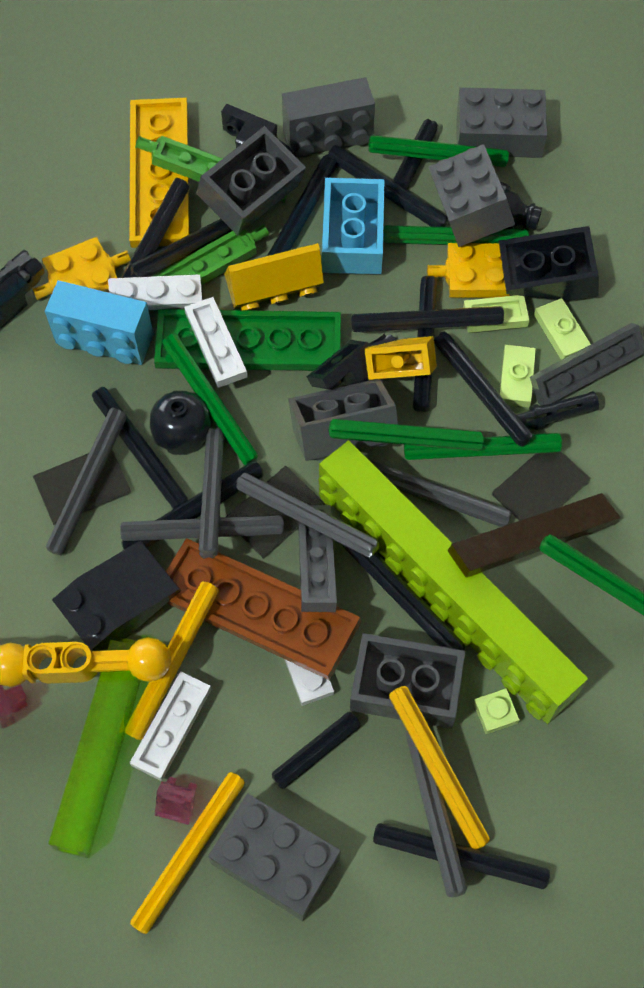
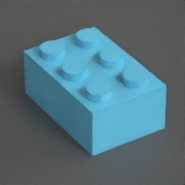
[322,178,384,274]
[45,280,154,365]

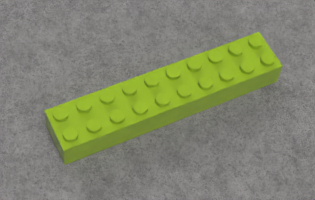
[318,440,588,725]

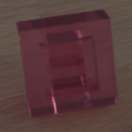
[0,685,28,729]
[155,777,197,825]

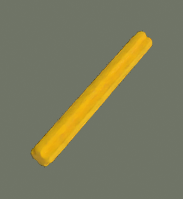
[125,581,219,740]
[389,686,490,849]
[130,772,245,934]

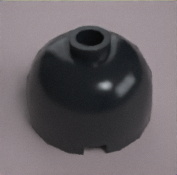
[150,391,213,455]

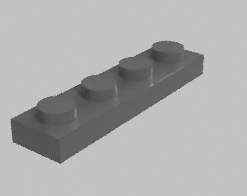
[530,323,644,406]
[298,505,337,612]

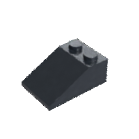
[499,226,599,301]
[52,541,181,651]

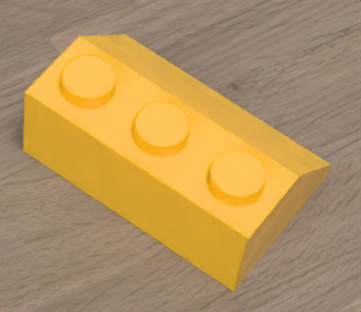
[224,243,324,310]

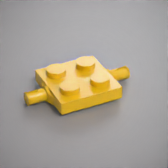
[32,237,131,301]
[427,243,510,298]

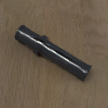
[516,391,599,430]

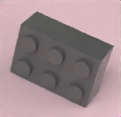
[282,77,375,157]
[457,87,547,158]
[196,126,306,236]
[428,144,515,247]
[288,379,398,461]
[350,633,465,729]
[208,793,341,921]

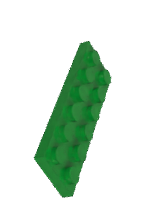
[154,309,341,371]

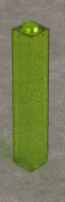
[48,639,141,858]

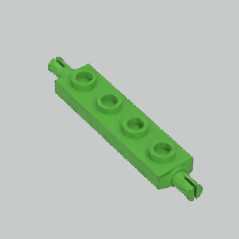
[135,136,287,203]
[151,224,269,311]

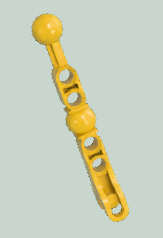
[0,637,171,687]

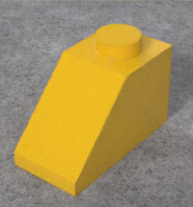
[365,336,437,380]

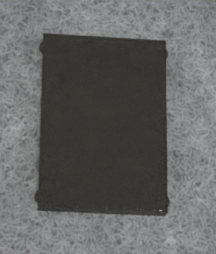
[33,450,131,525]
[492,451,591,521]
[225,466,325,559]

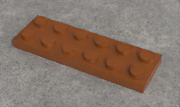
[166,538,362,681]

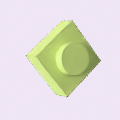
[473,688,519,734]

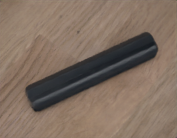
[394,119,438,189]
[272,712,360,789]

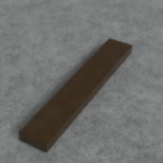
[448,493,621,578]

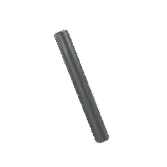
[46,408,126,555]
[199,428,224,559]
[368,459,511,527]
[236,473,379,558]
[120,515,284,541]
[406,730,467,897]

